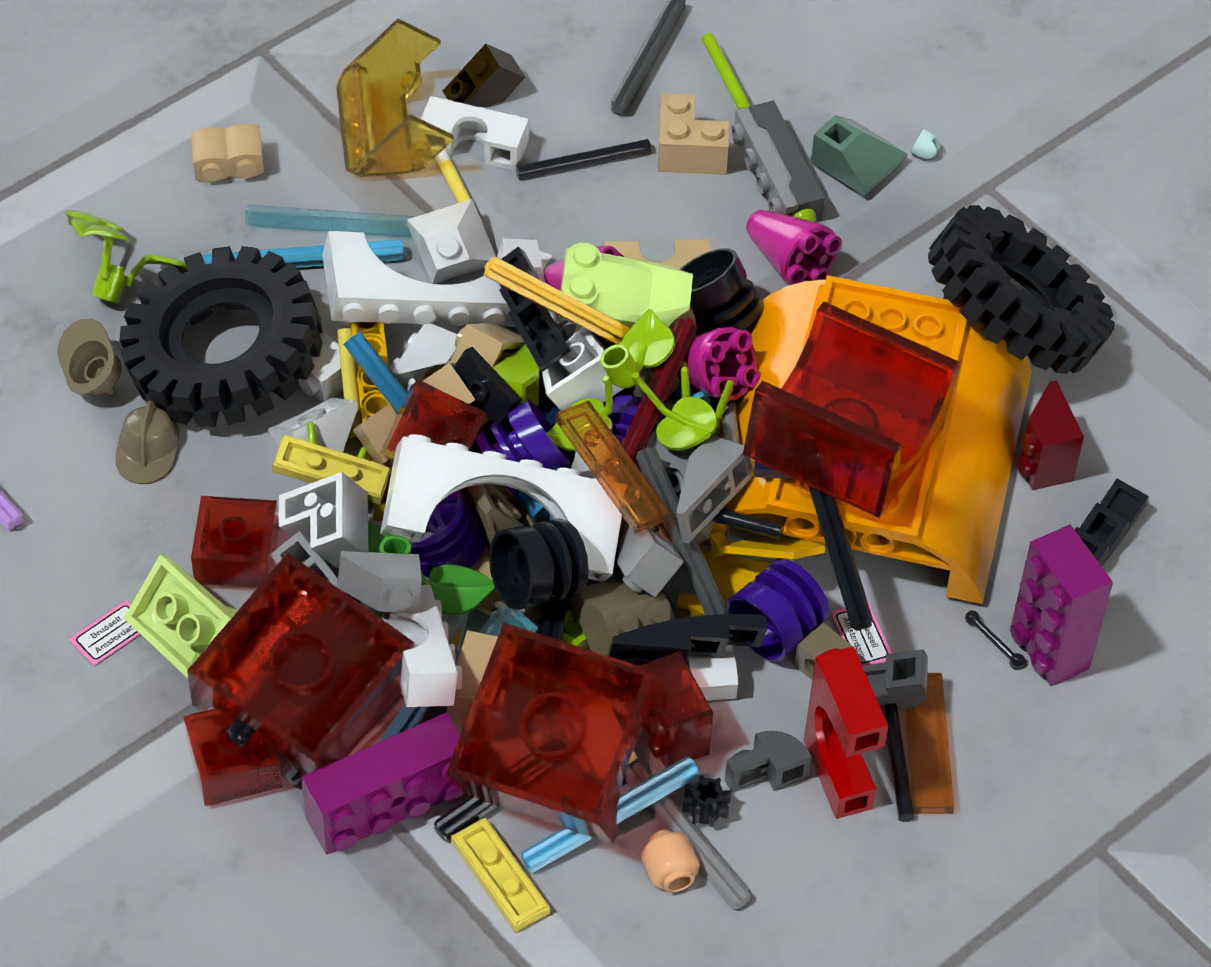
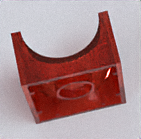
[742,301,961,518]
[187,553,414,777]
[446,622,668,844]

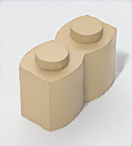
[191,124,265,182]

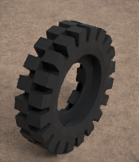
[928,205,1115,374]
[119,246,323,427]

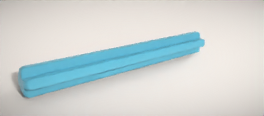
[521,757,699,872]

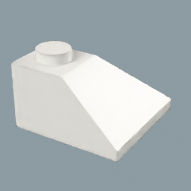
[407,199,496,284]
[268,398,358,452]

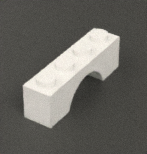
[381,585,462,707]

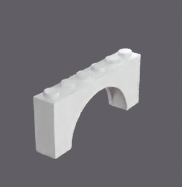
[322,231,545,327]

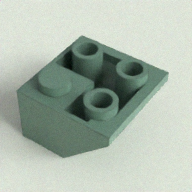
[811,115,907,196]

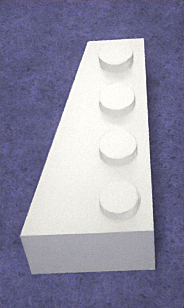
[541,317,623,412]

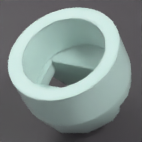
[911,129,940,159]

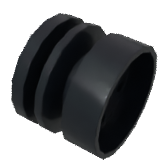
[679,248,764,336]
[489,518,589,610]

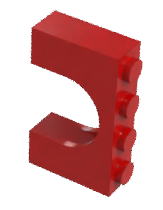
[803,646,888,819]

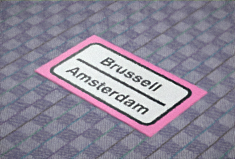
[69,600,140,666]
[830,601,892,665]

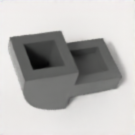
[862,649,928,710]
[725,731,812,793]

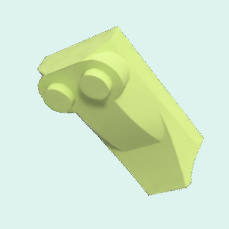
[557,243,693,328]
[124,554,244,685]

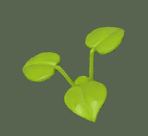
[65,210,188,304]
[547,309,718,451]

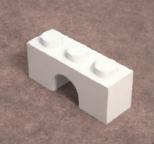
[418,96,529,171]

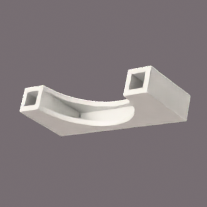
[380,434,627,582]

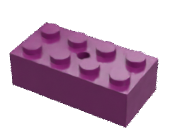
[1010,524,1113,686]
[301,712,469,855]

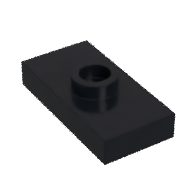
[453,346,522,425]

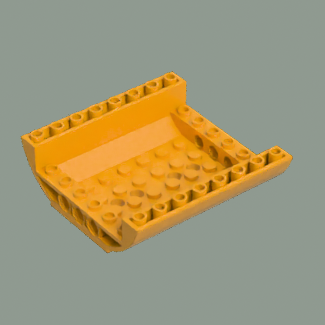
[699,275,1032,604]

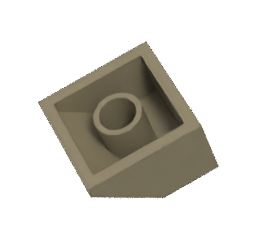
[570,576,676,663]

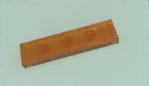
[555,400,670,534]
[905,673,954,814]

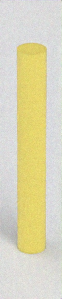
[337,328,361,439]

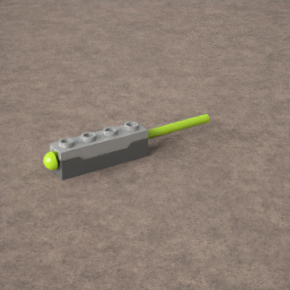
[701,33,825,222]

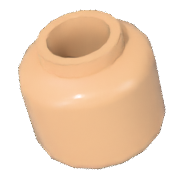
[641,830,700,893]

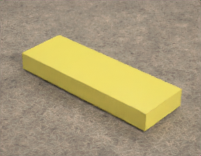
[272,434,392,505]
[451,818,550,933]

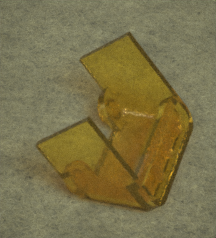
[336,18,454,177]

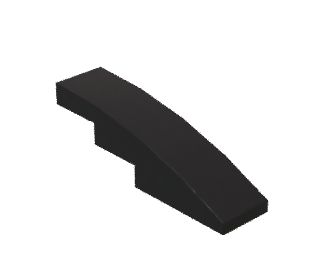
[499,246,572,371]
[1075,478,1149,566]
[607,614,768,669]

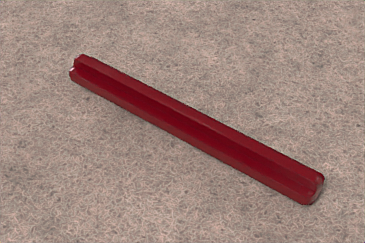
[617,318,697,465]

